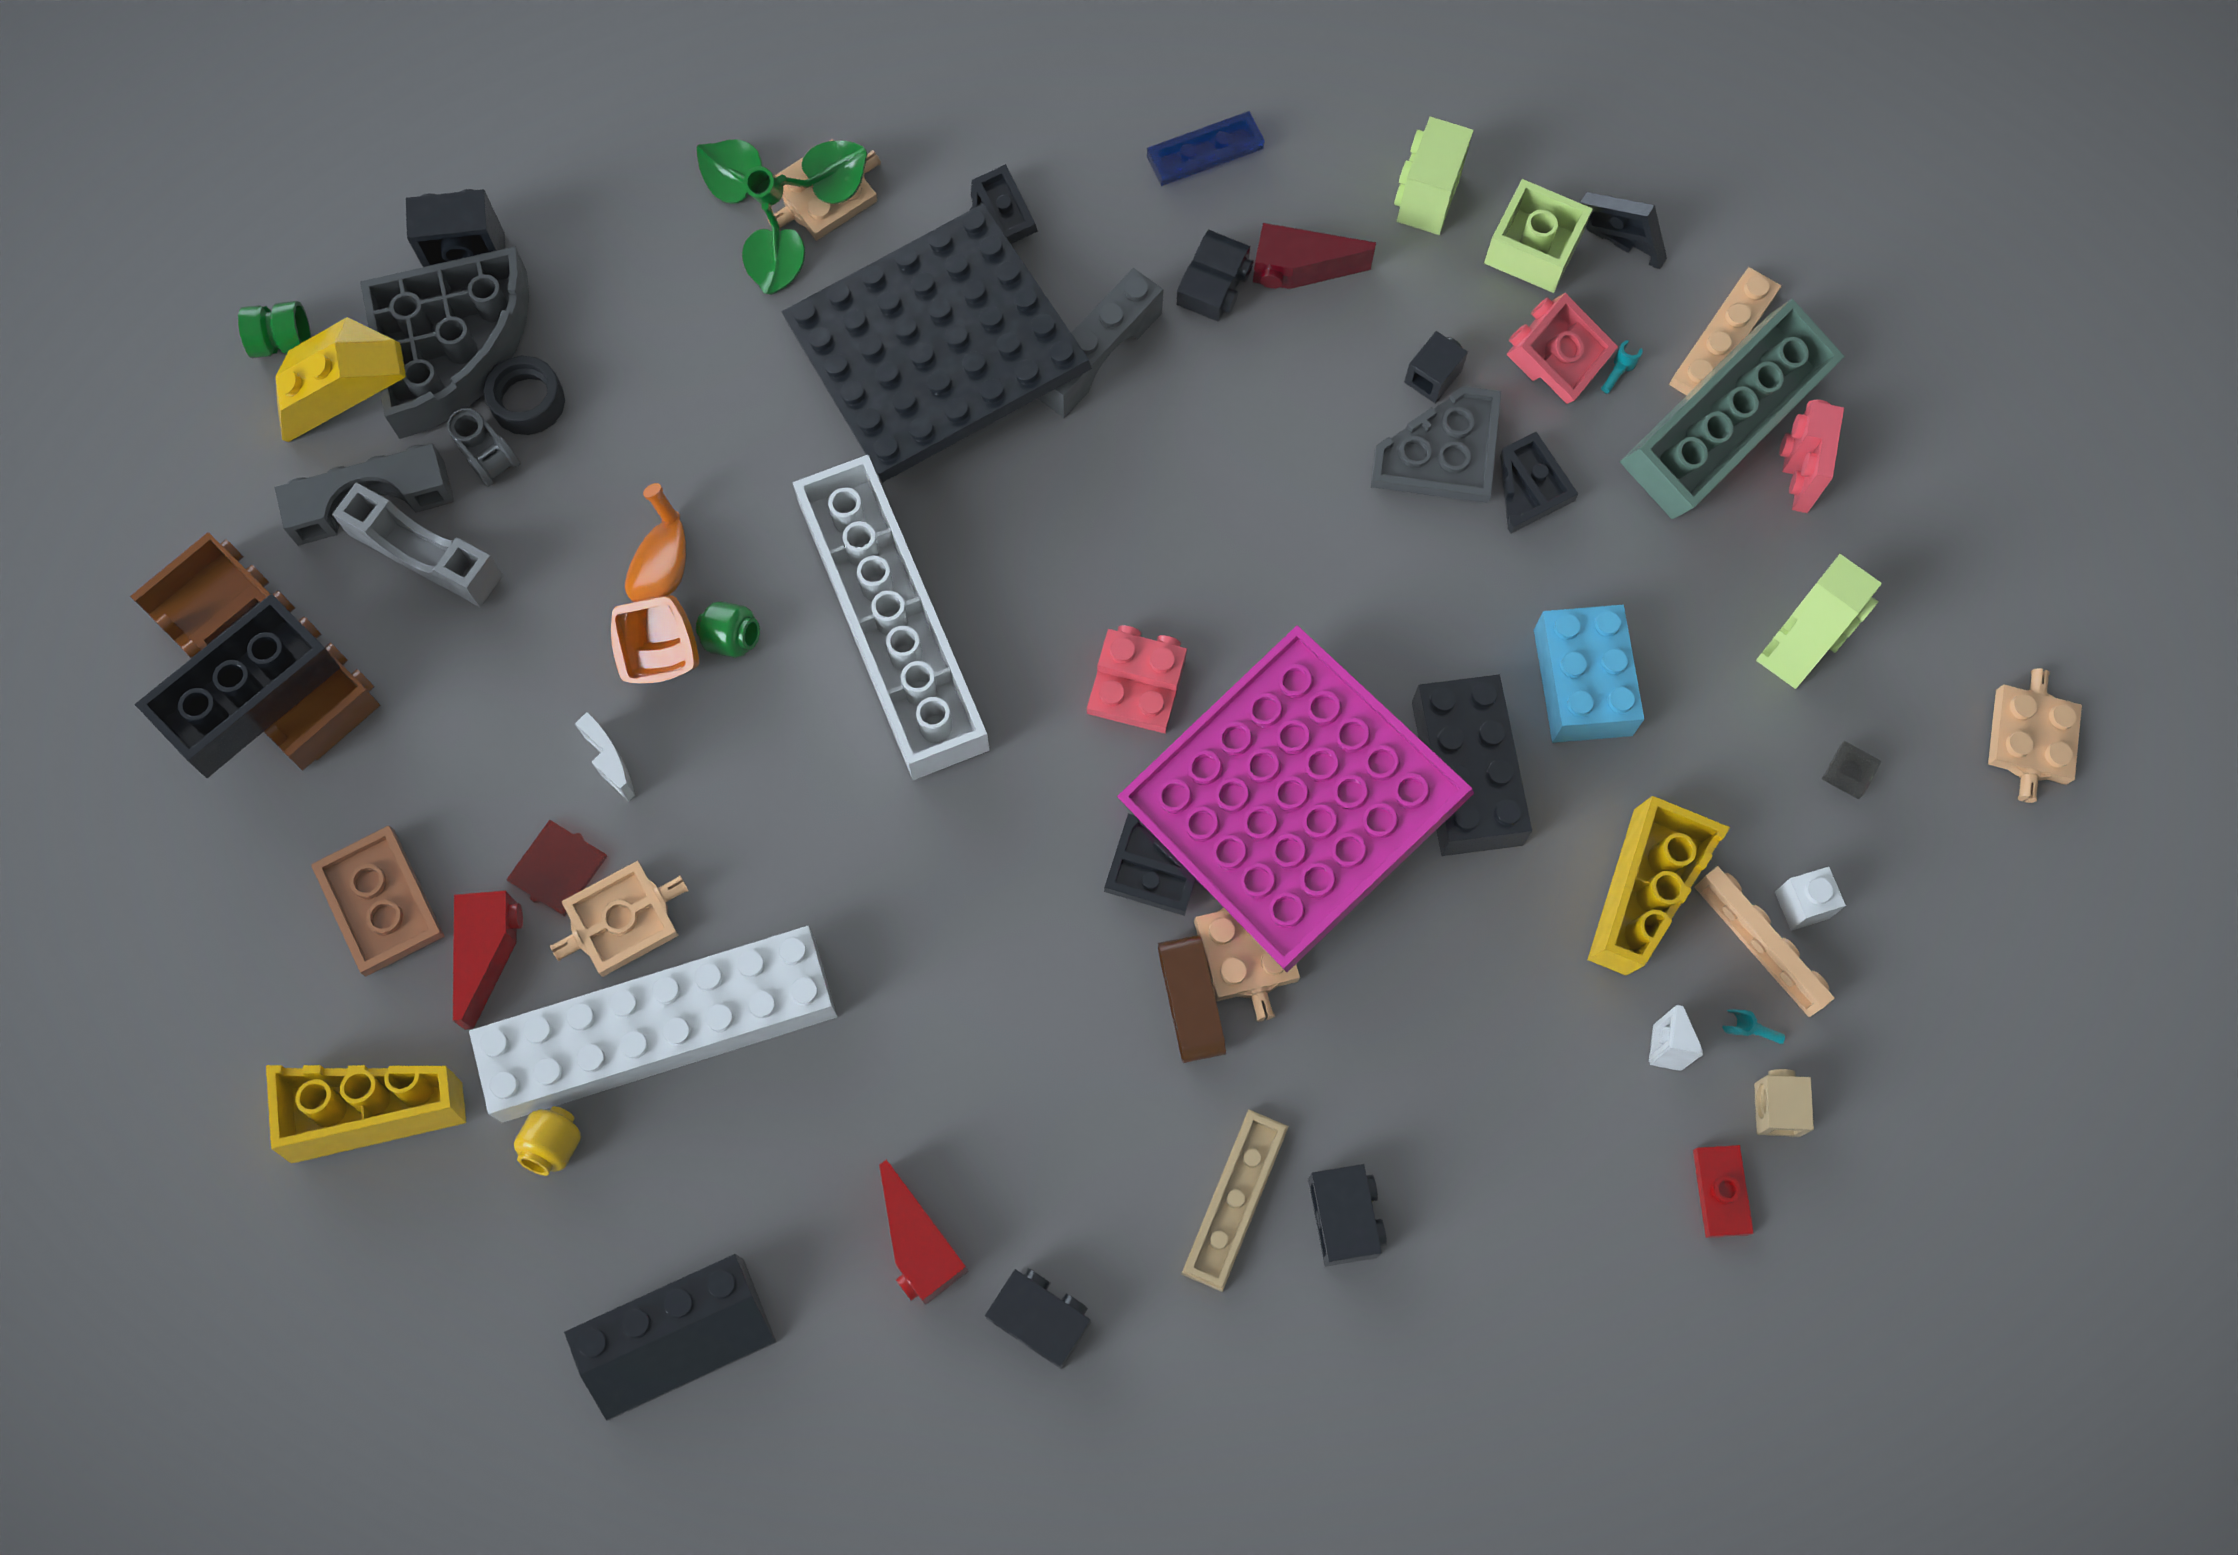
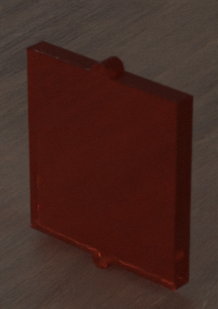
[506,820,607,917]

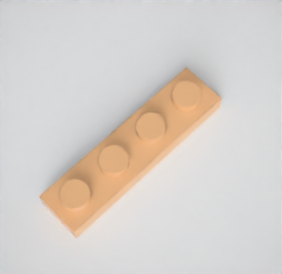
[1669,267,1782,395]
[1695,866,1835,1017]

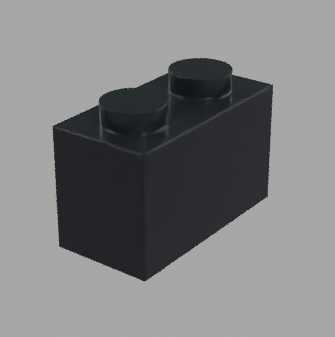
[1308,1164,1387,1267]
[985,1268,1091,1369]

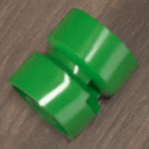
[238,301,311,358]

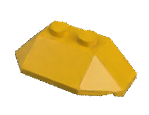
[276,317,406,442]

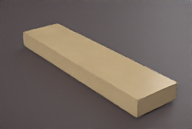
[1182,1109,1289,1292]

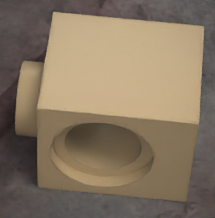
[1754,1069,1814,1137]

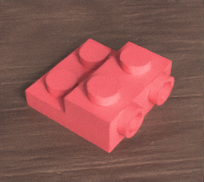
[1506,292,1618,404]
[1779,400,1844,513]
[1087,625,1187,734]

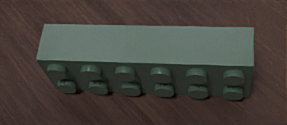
[1619,298,1845,520]

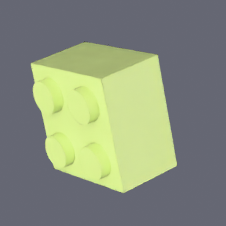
[1394,116,1474,235]
[1484,179,1593,293]

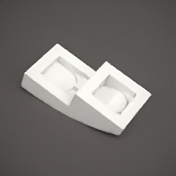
[575,712,635,801]

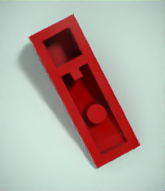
[453,890,523,1030]
[879,1159,969,1305]

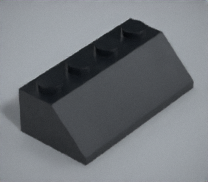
[564,1254,776,1421]

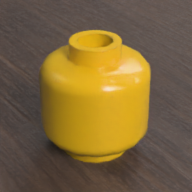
[514,1106,581,1176]

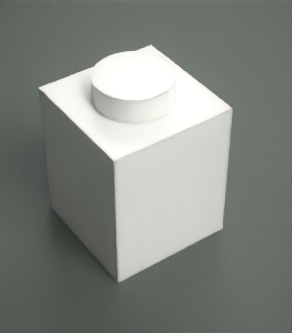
[1775,867,1846,931]

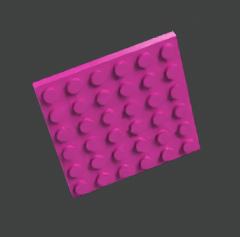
[1117,625,1474,972]

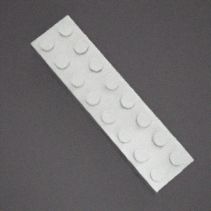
[793,455,990,780]
[469,926,837,1123]

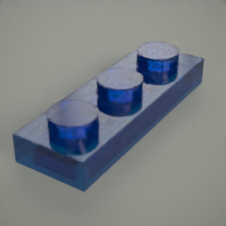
[1147,111,1265,186]

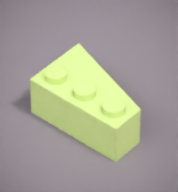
[1756,554,1882,689]

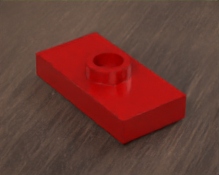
[1693,1145,1754,1238]

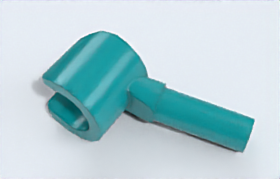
[1601,340,1643,394]
[1722,1009,1785,1044]

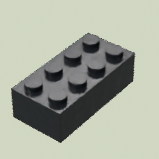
[134,593,341,778]
[1412,674,1532,856]

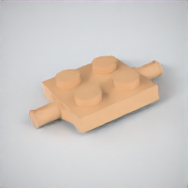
[767,139,881,241]
[1988,668,2082,803]
[550,861,689,977]
[1194,908,1300,1022]

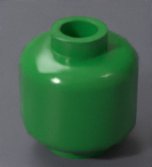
[696,601,760,658]

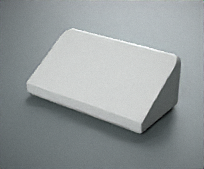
[1649,1005,1703,1071]

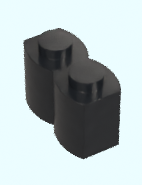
[1176,229,1254,321]

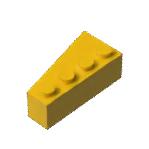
[1587,796,1730,976]
[266,1065,467,1164]

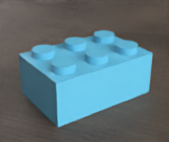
[1534,605,1644,743]

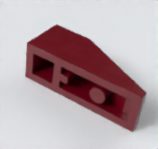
[1252,223,1376,289]

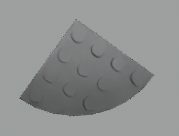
[360,247,529,439]

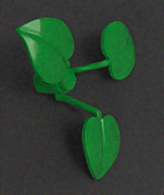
[697,139,867,295]

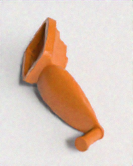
[611,483,699,683]

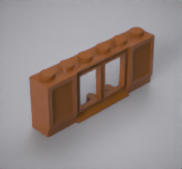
[130,532,381,771]

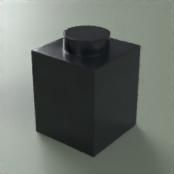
[1404,331,1468,404]

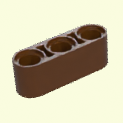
[1158,935,1226,1063]

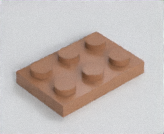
[311,825,445,977]

